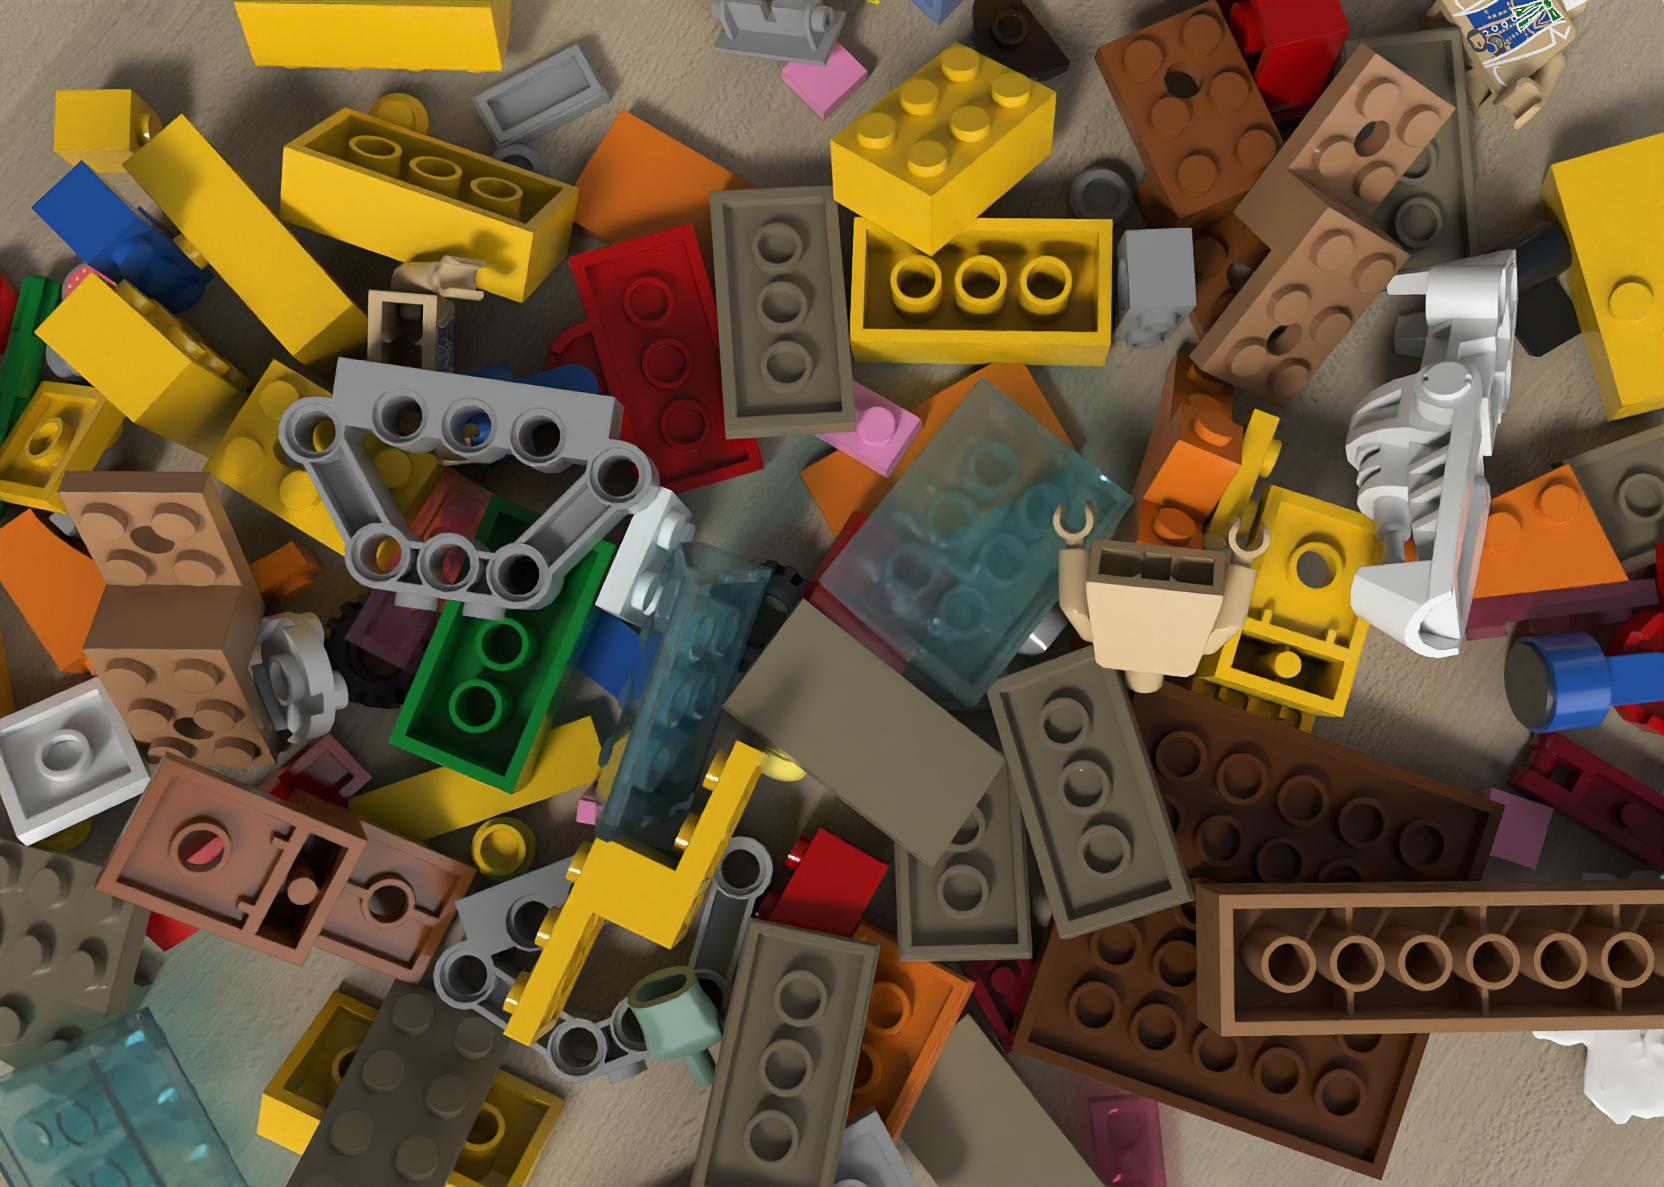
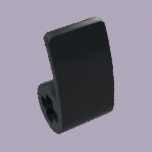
[1484,221,1582,357]

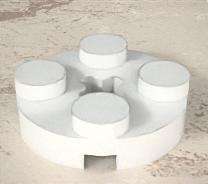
[250,611,349,744]

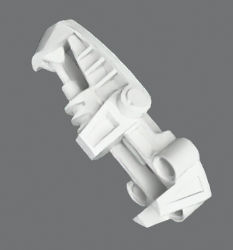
[1345,249,1518,659]

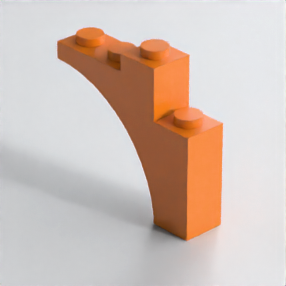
[1071,352,1243,650]
[0,508,326,676]

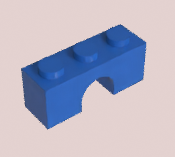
[31,160,215,315]

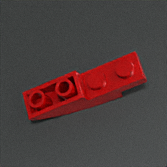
[145,732,373,952]

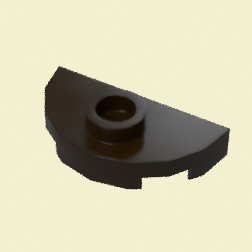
[972,0,1070,81]

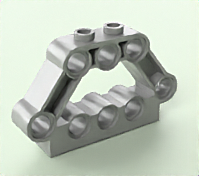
[278,357,660,621]
[433,806,776,1084]

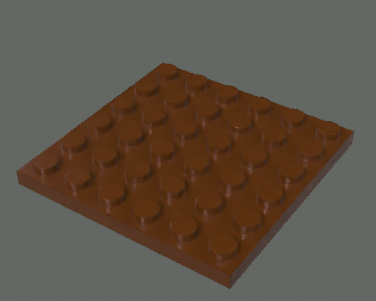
[1006,680,1506,1181]

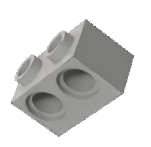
[1111,228,1197,349]

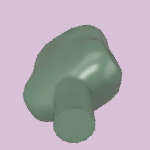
[628,966,724,1087]

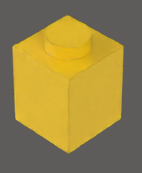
[53,89,163,173]

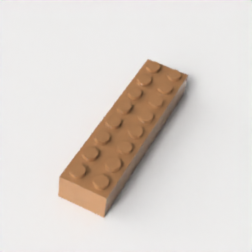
[1196,879,1664,1036]

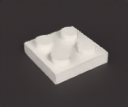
[595,486,695,629]
[0,676,152,846]

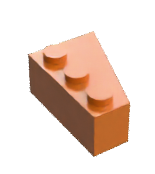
[1404,463,1629,602]

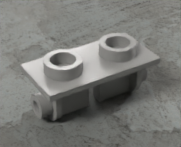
[711,0,847,66]

